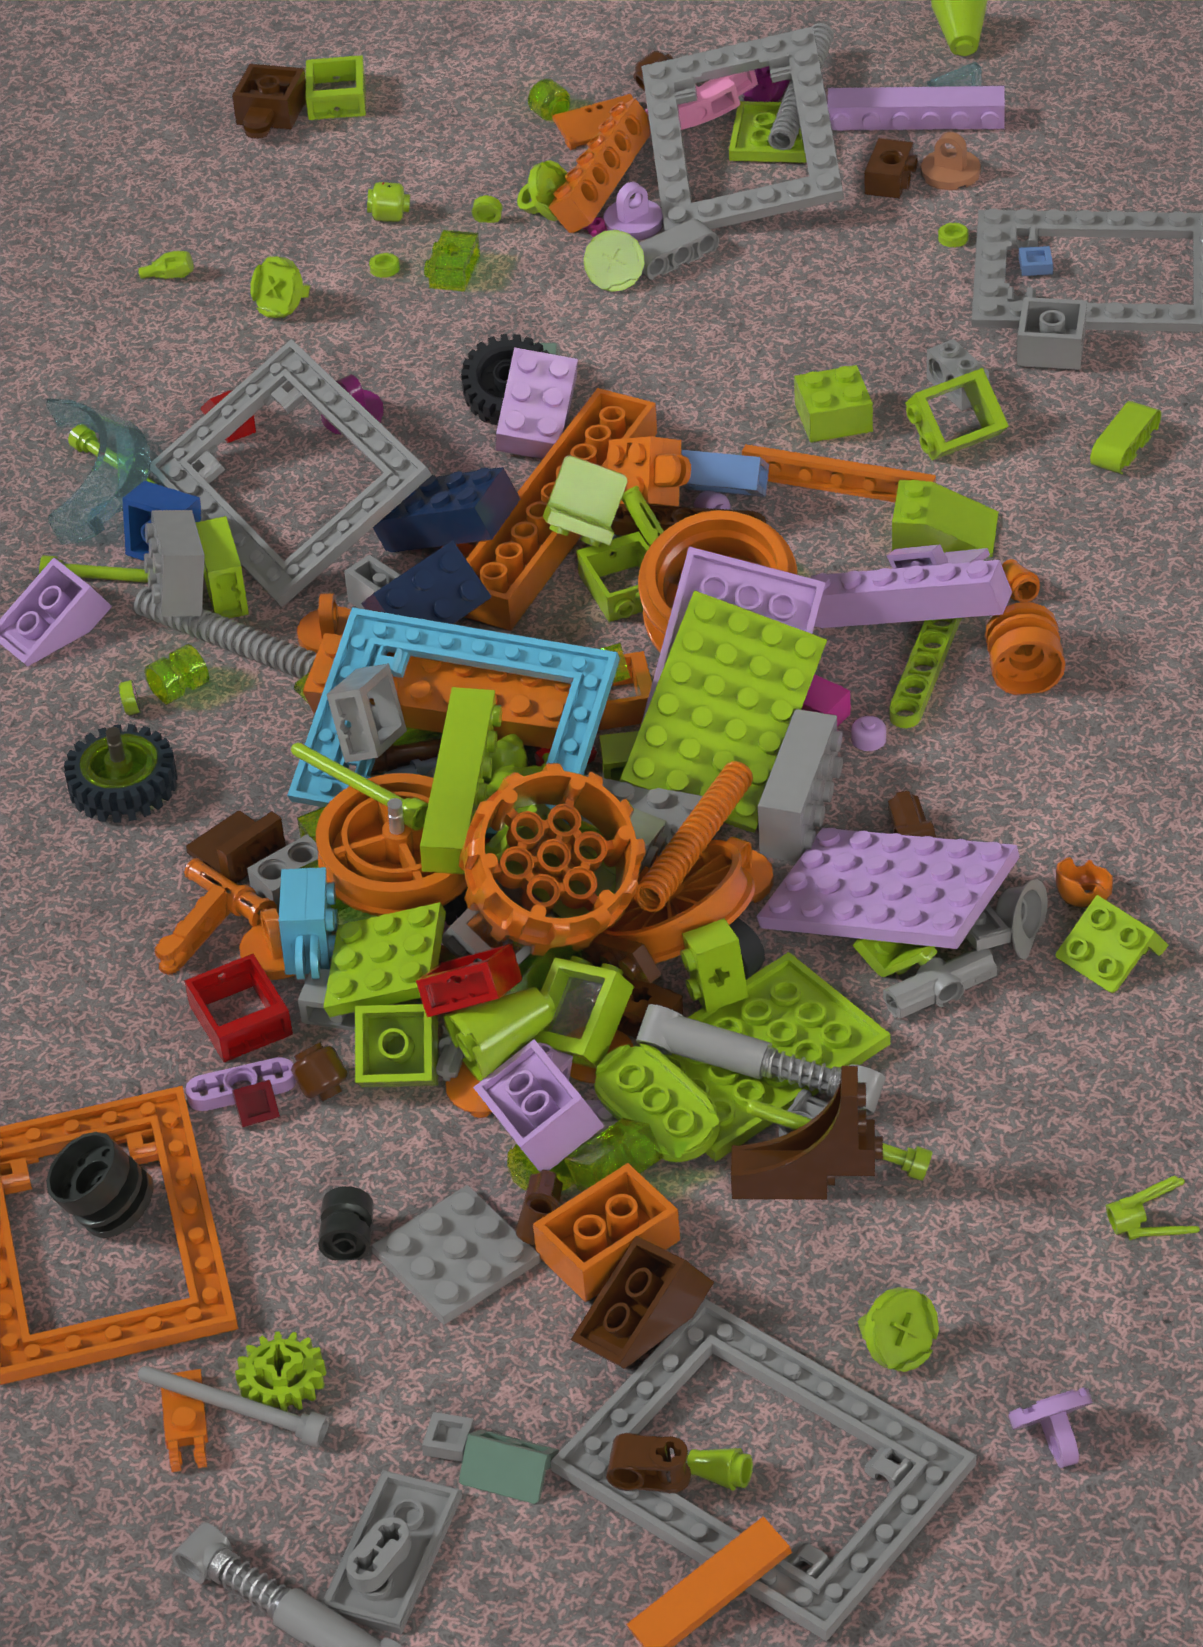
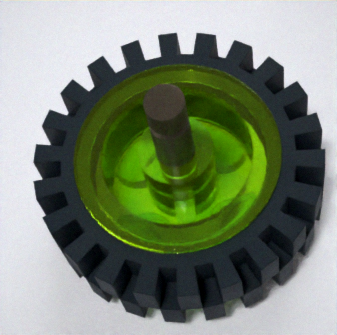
[64,724,178,823]

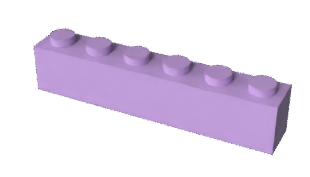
[827,86,1005,131]
[811,560,1012,628]

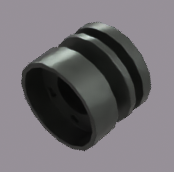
[46,1132,154,1238]

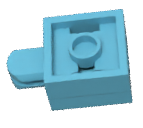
[279,867,339,980]

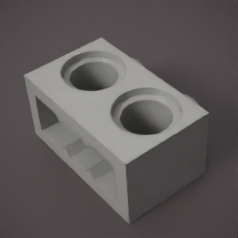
[927,339,989,411]
[247,834,319,913]

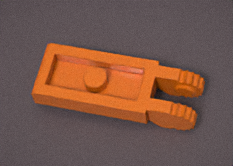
[155,884,230,975]
[161,1369,208,1472]

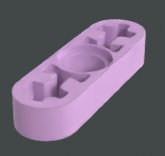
[185,1057,296,1111]

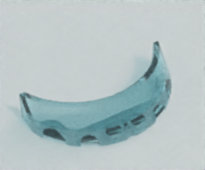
[46,399,151,545]

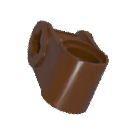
[606,1433,691,1493]

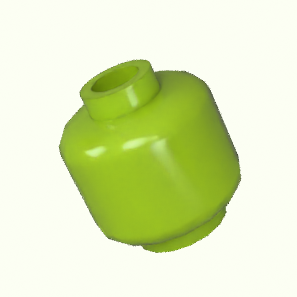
[367,182,410,222]

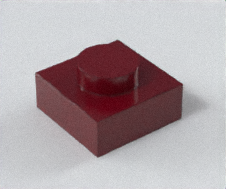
[231,1080,280,1127]

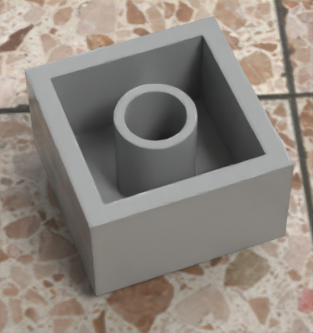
[1017,297,1087,370]

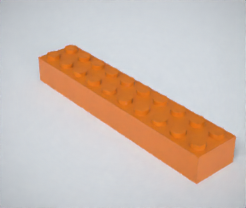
[465,388,657,631]

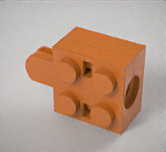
[607,436,691,507]

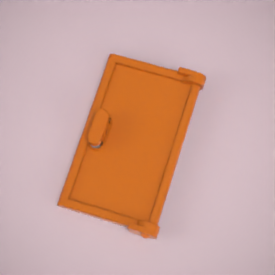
[552,94,634,150]

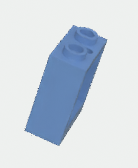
[681,450,769,497]

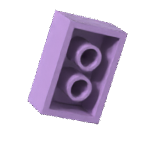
[496,348,578,459]

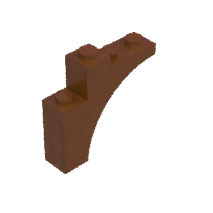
[731,1066,883,1200]

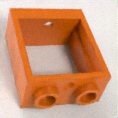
[598,651,652,730]

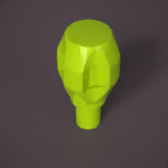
[138,251,194,279]

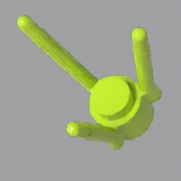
[1106,1176,1200,1240]

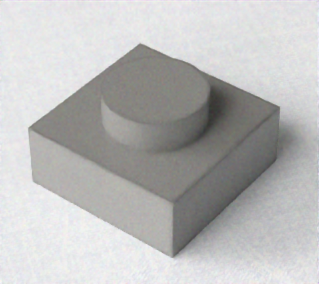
[422,1412,475,1462]

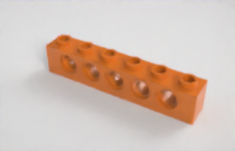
[548,98,651,233]

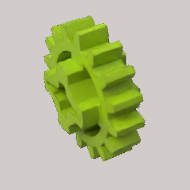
[235,1331,326,1412]

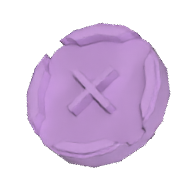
[603,182,663,240]
[1008,1387,1093,1468]

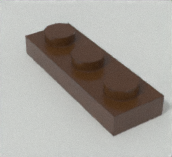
[581,933,662,984]

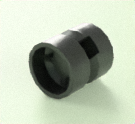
[318,1186,374,1261]

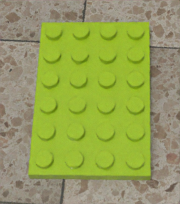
[620,590,827,833]
[663,952,891,1162]

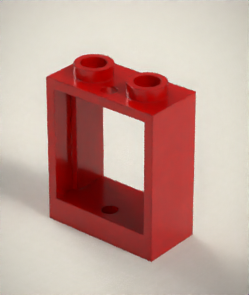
[416,944,523,1017]
[184,953,293,1062]

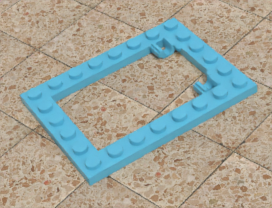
[287,607,620,839]

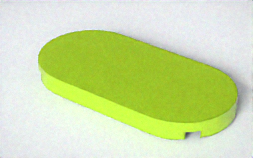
[594,1044,721,1162]

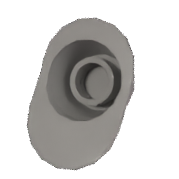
[995,879,1048,960]

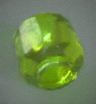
[528,79,571,121]

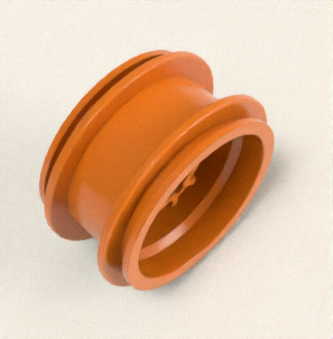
[638,510,798,653]

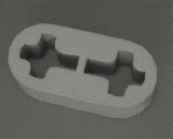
[346,1517,411,1593]

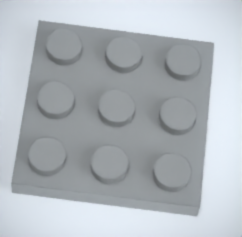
[372,1185,540,1325]

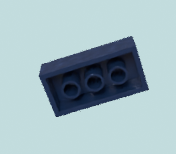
[373,467,520,552]

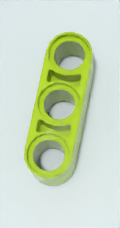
[1090,401,1161,474]

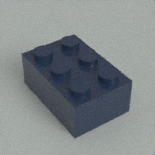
[361,540,492,624]

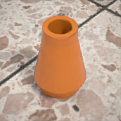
[1002,559,1040,603]

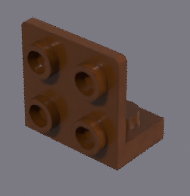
[186,811,286,883]

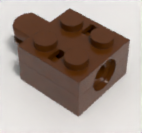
[232,63,306,139]

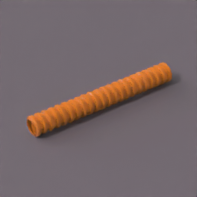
[634,761,753,912]

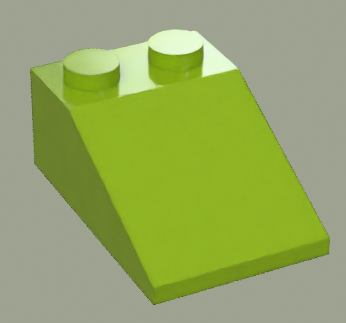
[892,480,999,557]

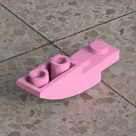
[645,70,758,130]

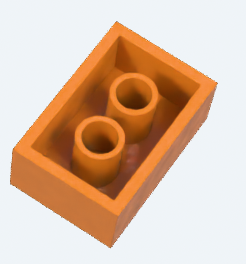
[533,1163,680,1303]

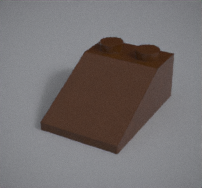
[570,1236,714,1369]

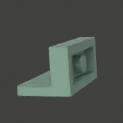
[459,1429,559,1504]

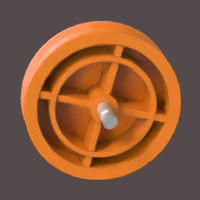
[316,773,468,916]

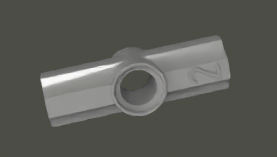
[883,949,997,1019]

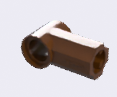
[888,791,936,838]
[515,1169,563,1246]

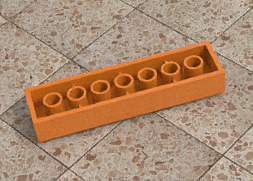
[303,633,571,749]

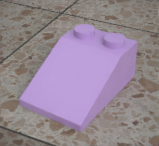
[0,558,112,667]
[473,1039,604,1172]

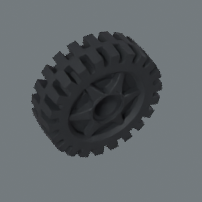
[461,334,549,425]

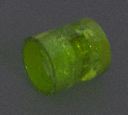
[144,644,210,705]

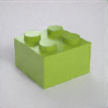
[794,365,873,443]
[355,1004,439,1087]

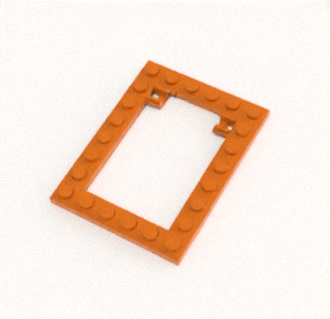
[0,1086,239,1385]

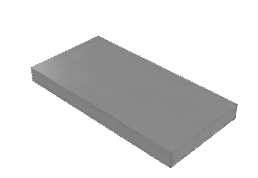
[322,1470,462,1635]

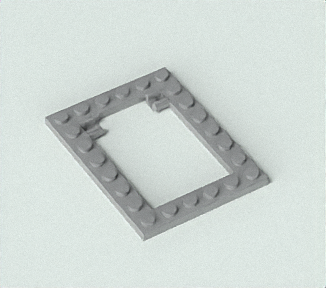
[642,26,845,231]
[972,209,1203,332]
[147,339,432,607]
[551,1299,976,1642]

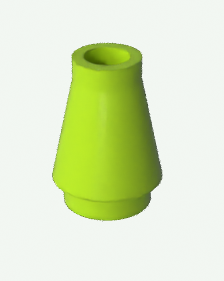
[687,1448,753,1491]

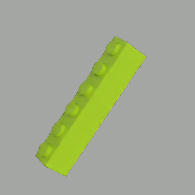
[420,687,502,874]

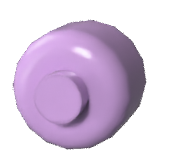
[693,491,731,510]
[851,716,886,751]

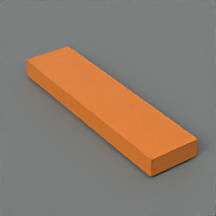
[626,1516,792,1647]

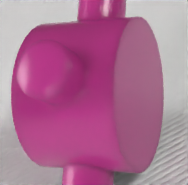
[583,217,607,237]

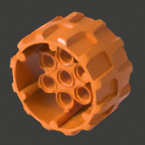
[459,763,646,956]

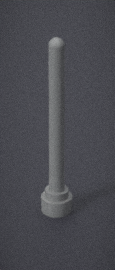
[138,1366,330,1449]

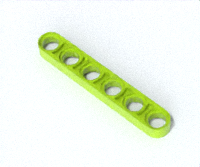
[889,618,962,728]

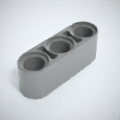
[639,219,719,280]

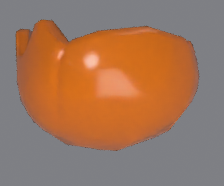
[1056,857,1113,907]

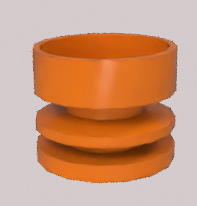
[985,602,1065,695]

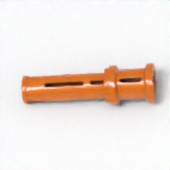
[184,858,277,927]

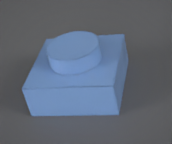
[1019,246,1053,276]

